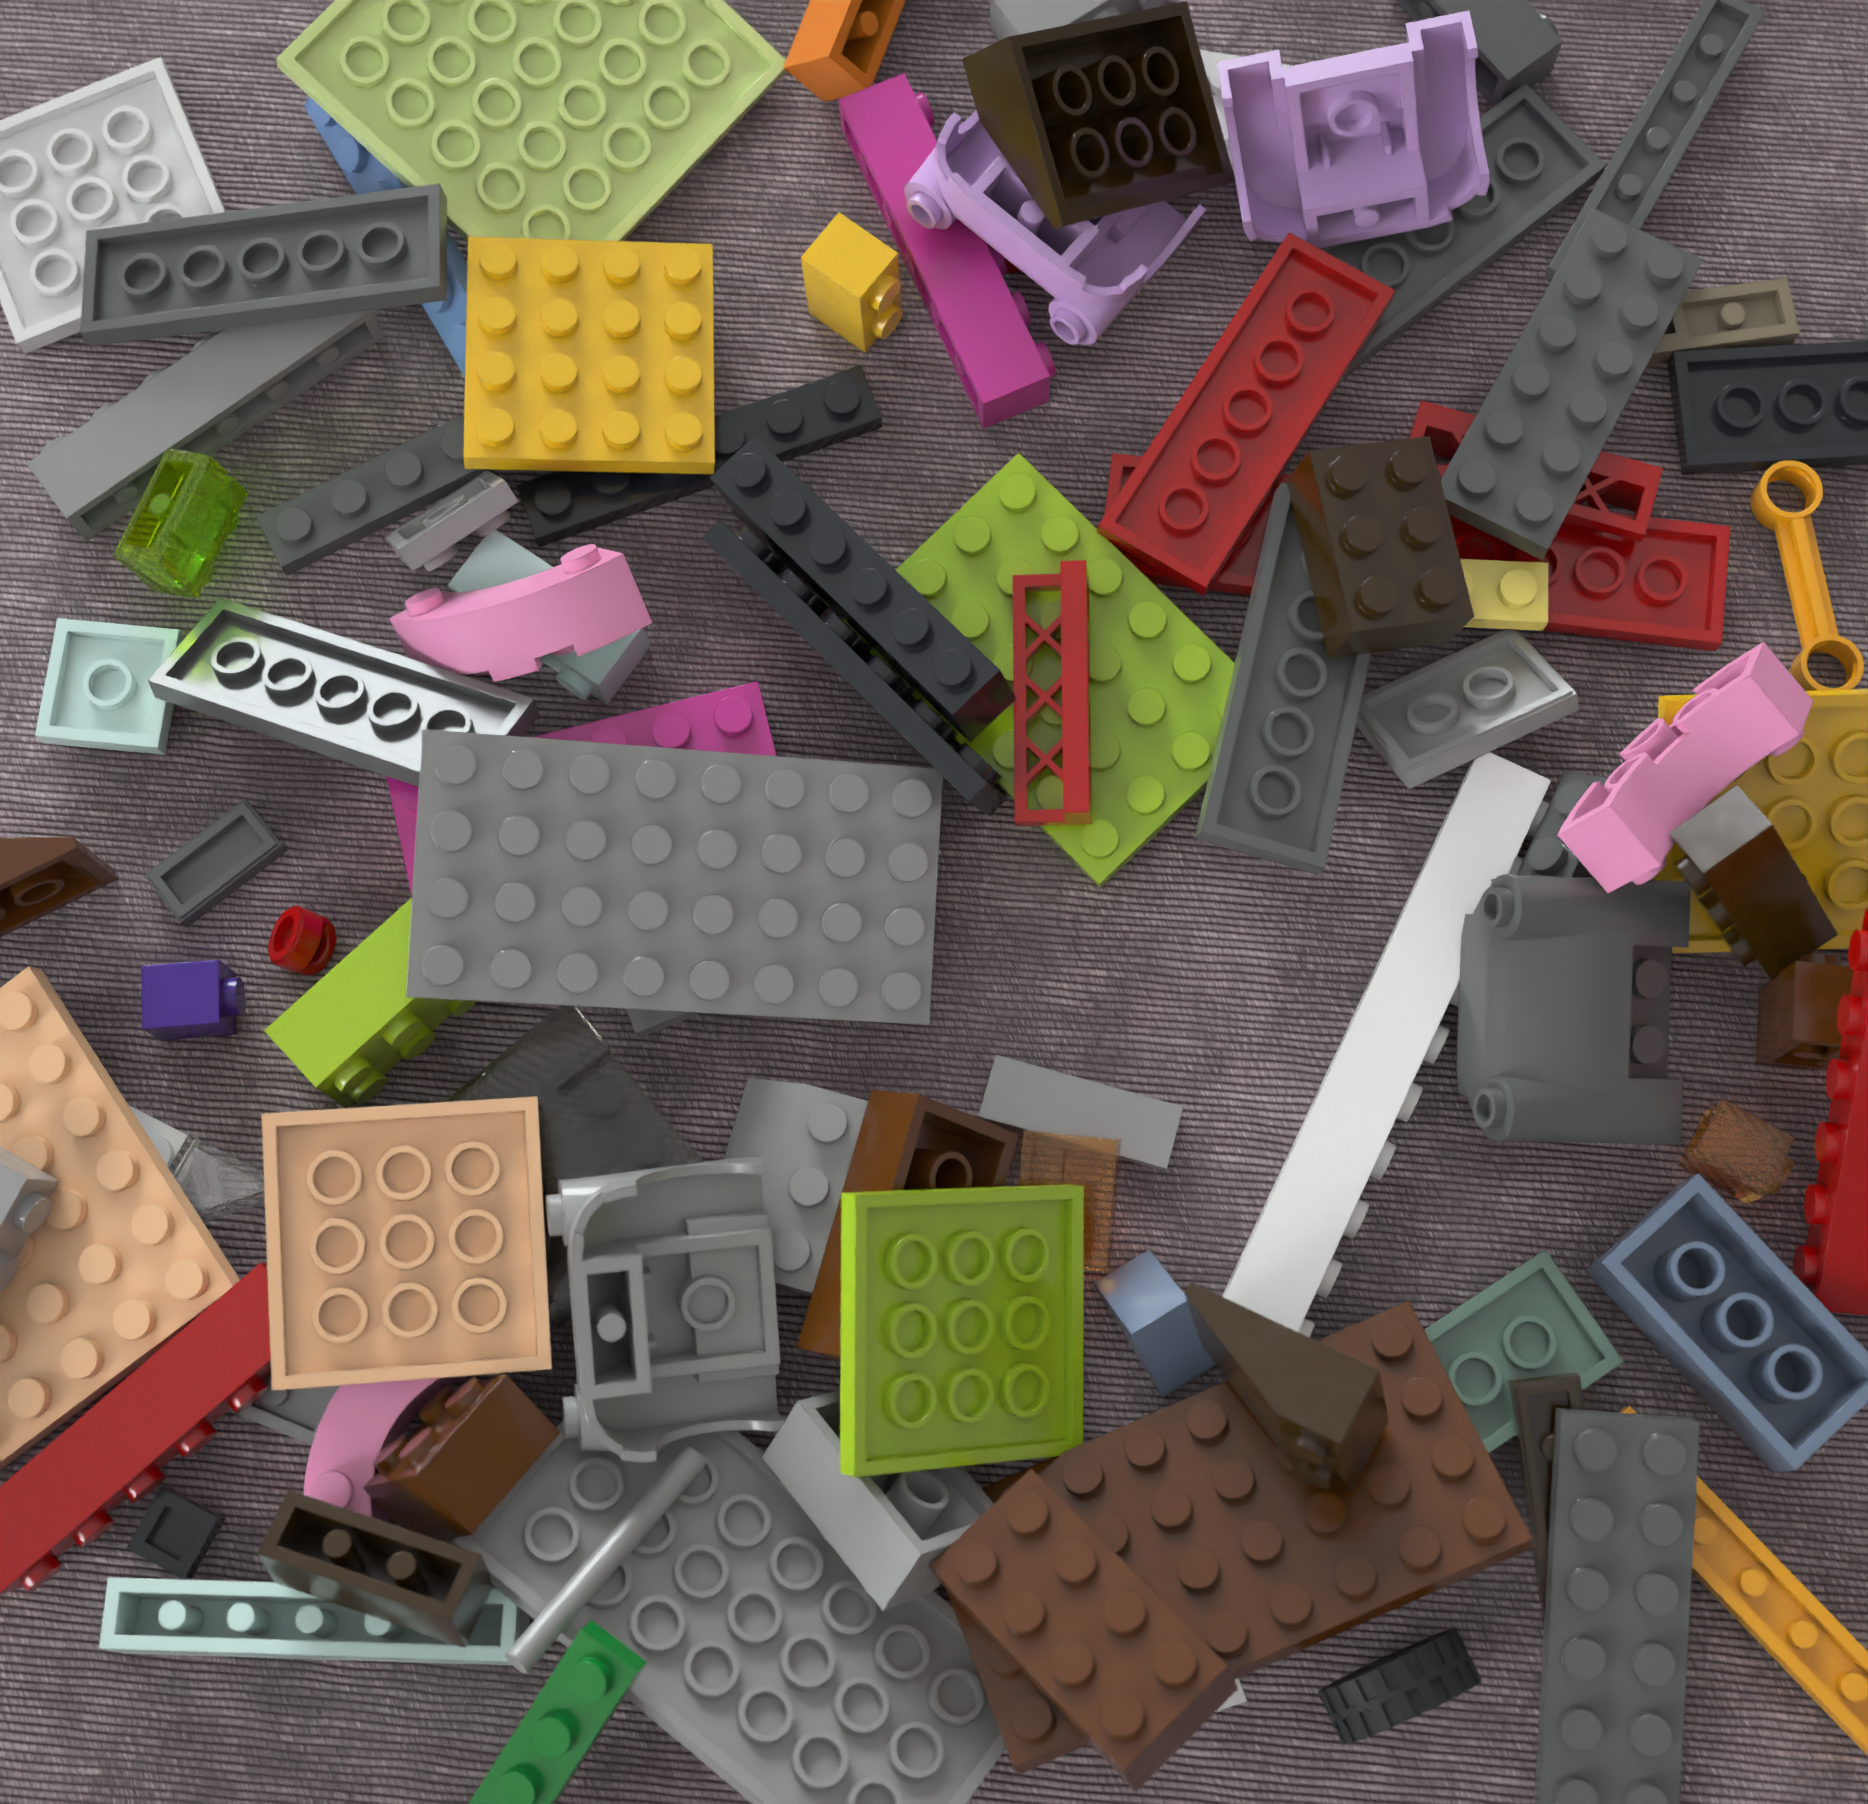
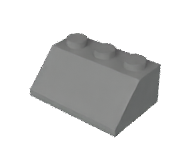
[724,1078,868,1298]
[762,1390,993,1611]

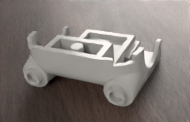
[546,1155,785,1463]

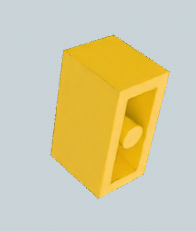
[801,212,903,353]

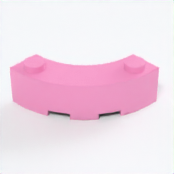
[389,544,652,682]
[1558,642,1813,893]
[303,1376,467,1522]

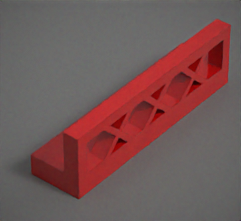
[1408,400,1663,542]
[1012,560,1092,826]

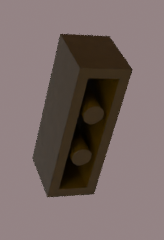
[1669,785,1838,980]
[257,1490,493,1648]

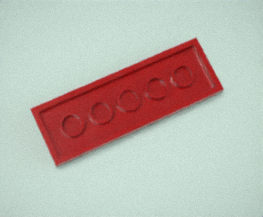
[1097,232,1395,596]

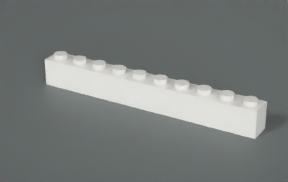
[1222,752,1551,1337]

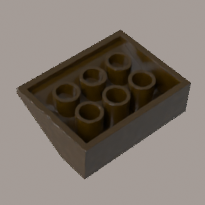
[962,1,1236,229]

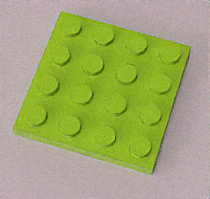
[840,1184,1084,1477]

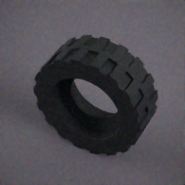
[1318,1628,1481,1745]

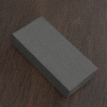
[144,798,288,928]

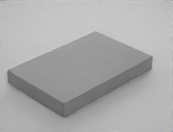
[1356,629,1579,790]

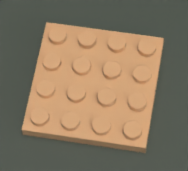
[261,1096,552,1391]

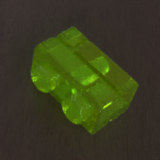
[113,449,249,599]

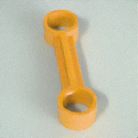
[1750,460,1864,691]

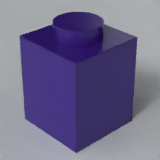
[141,959,246,1041]

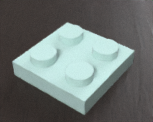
[35,618,185,755]

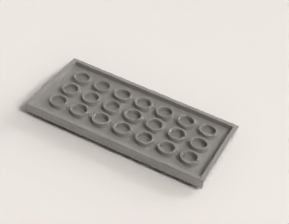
[405,729,943,1025]
[452,1421,1006,1804]

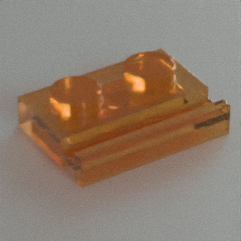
[1019,1130,1121,1272]

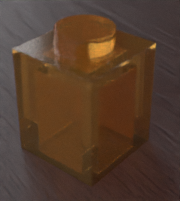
[1677,1099,1795,1204]

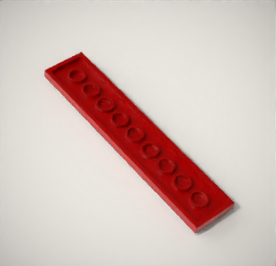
[1104,453,1730,652]

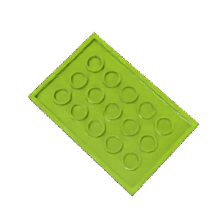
[843,453,1235,889]

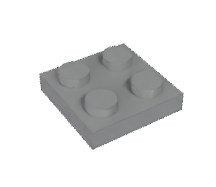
[385,470,519,571]

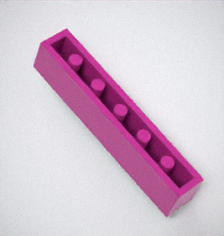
[838,73,1056,429]

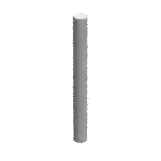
[505,1447,706,1674]

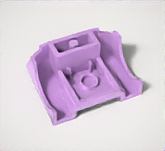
[1217,10,1490,248]
[904,110,1206,345]

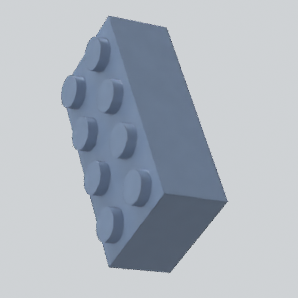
[1584,1173,1868,1473]

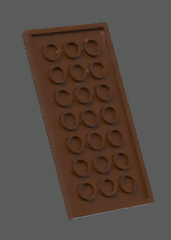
[947,1301,1533,1775]

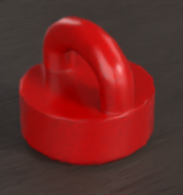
[268,905,337,976]

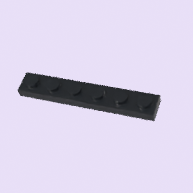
[517,365,882,548]

